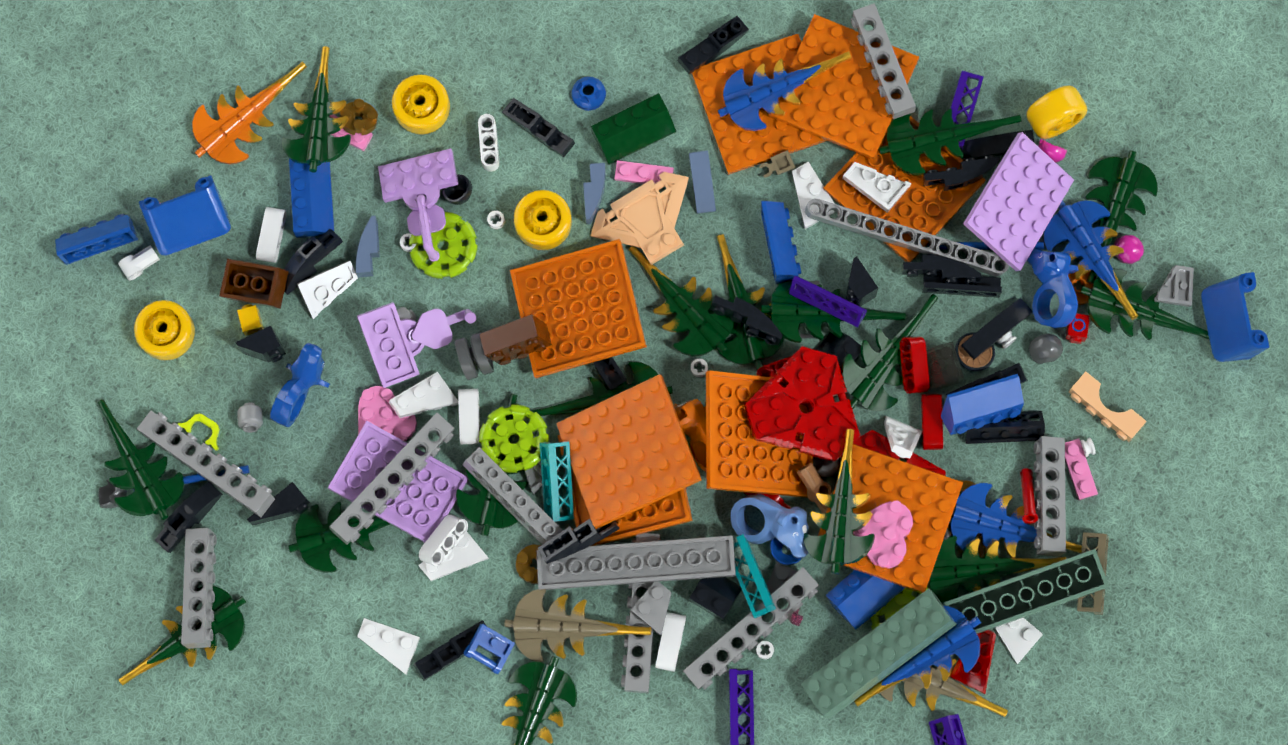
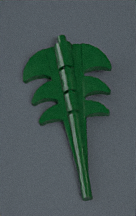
[879,109,1022,175]
[1085,150,1158,284]
[1080,269,1210,340]
[761,280,906,343]
[841,294,938,411]
[530,362,673,416]
[456,394,528,536]
[97,399,184,520]
[288,502,390,573]

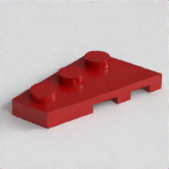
[949,630,996,694]

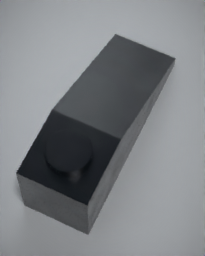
[247,482,310,526]

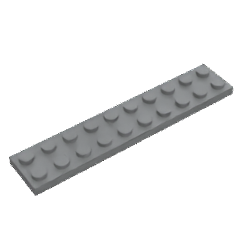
[537,536,736,590]

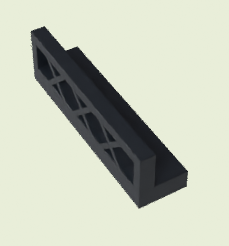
[922,275,1002,298]
[965,411,1045,444]

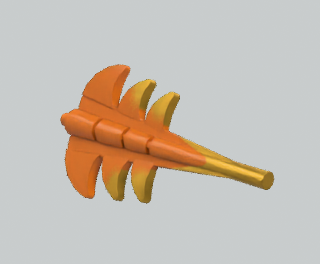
[192,62,307,164]

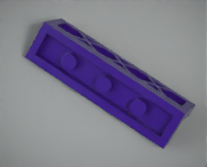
[950,71,984,148]
[789,276,867,328]
[729,669,754,745]
[929,714,967,745]

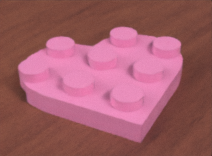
[358,386,417,442]
[853,501,913,569]

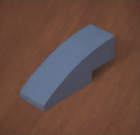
[689,151,716,214]
[583,163,606,224]
[356,216,380,278]

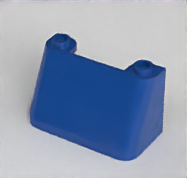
[139,175,231,255]
[1201,272,1270,362]

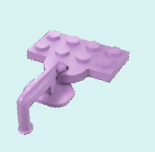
[378,149,458,262]
[357,302,476,388]

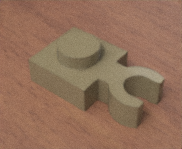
[759,150,795,177]

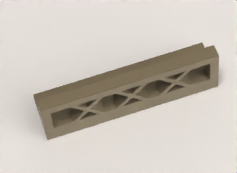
[1077,532,1109,615]

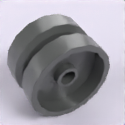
[455,332,494,380]

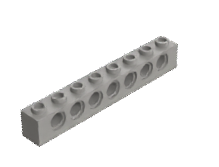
[137,411,275,517]
[330,413,454,545]
[621,533,660,694]
[683,567,819,690]

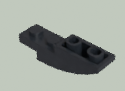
[677,16,749,74]
[923,155,1000,191]
[284,229,343,295]
[902,255,981,285]
[710,295,783,346]
[155,482,223,553]

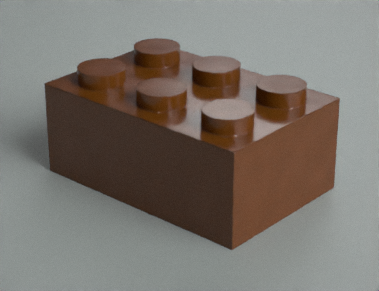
[219,259,289,309]
[479,314,552,365]

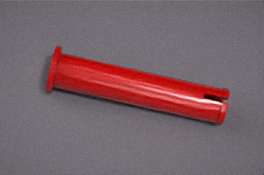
[1020,468,1038,524]

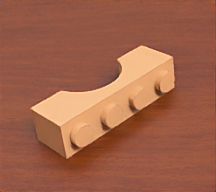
[1069,371,1147,442]

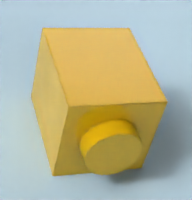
[237,304,264,336]

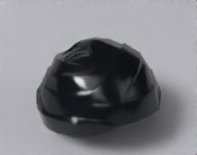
[442,174,473,205]

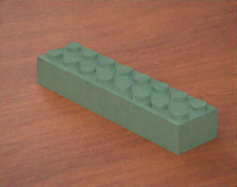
[944,549,1109,634]
[801,589,956,719]

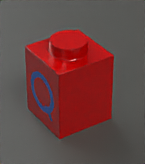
[1065,313,1090,344]

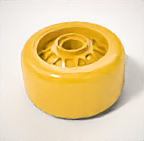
[392,74,450,134]
[1026,85,1087,139]
[514,190,572,250]
[134,300,195,360]

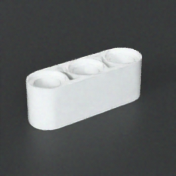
[478,114,499,172]
[256,207,287,263]
[458,389,480,445]
[419,515,468,566]
[655,612,686,672]

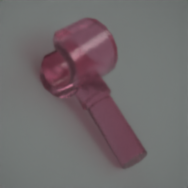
[790,608,804,626]

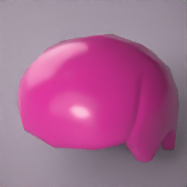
[1038,139,1067,163]
[1113,235,1144,264]

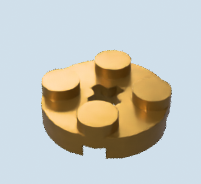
[340,99,378,135]
[516,544,541,584]

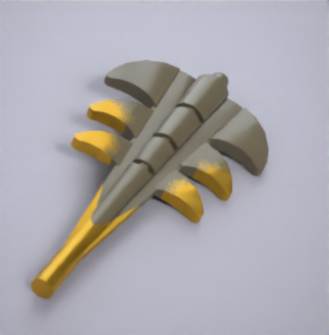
[505,589,652,662]
[880,659,1008,717]

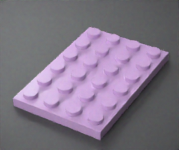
[963,132,1074,271]
[328,421,468,543]

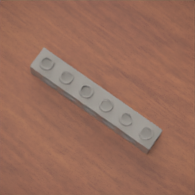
[851,3,916,119]
[1034,436,1066,557]
[462,447,563,545]
[181,528,217,649]

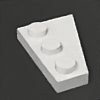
[792,162,836,229]
[842,162,912,213]
[297,260,358,319]
[389,372,459,418]
[884,416,922,459]
[418,532,489,581]
[357,618,420,675]
[995,618,1043,664]

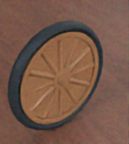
[955,332,995,371]

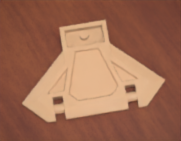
[591,172,689,265]

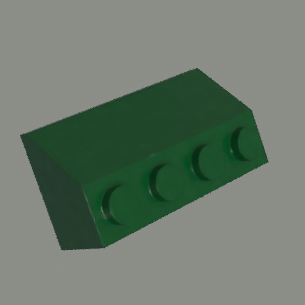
[591,93,676,165]

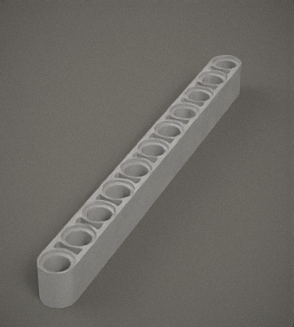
[805,198,1009,276]

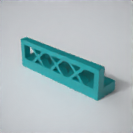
[540,441,574,522]
[734,534,776,618]

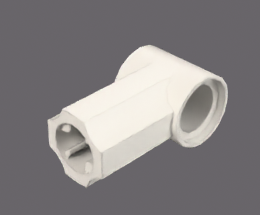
[118,245,160,281]

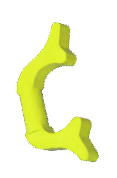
[178,414,220,450]

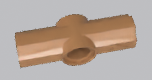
[797,463,832,514]

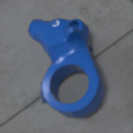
[1027,249,1079,328]
[270,343,330,428]

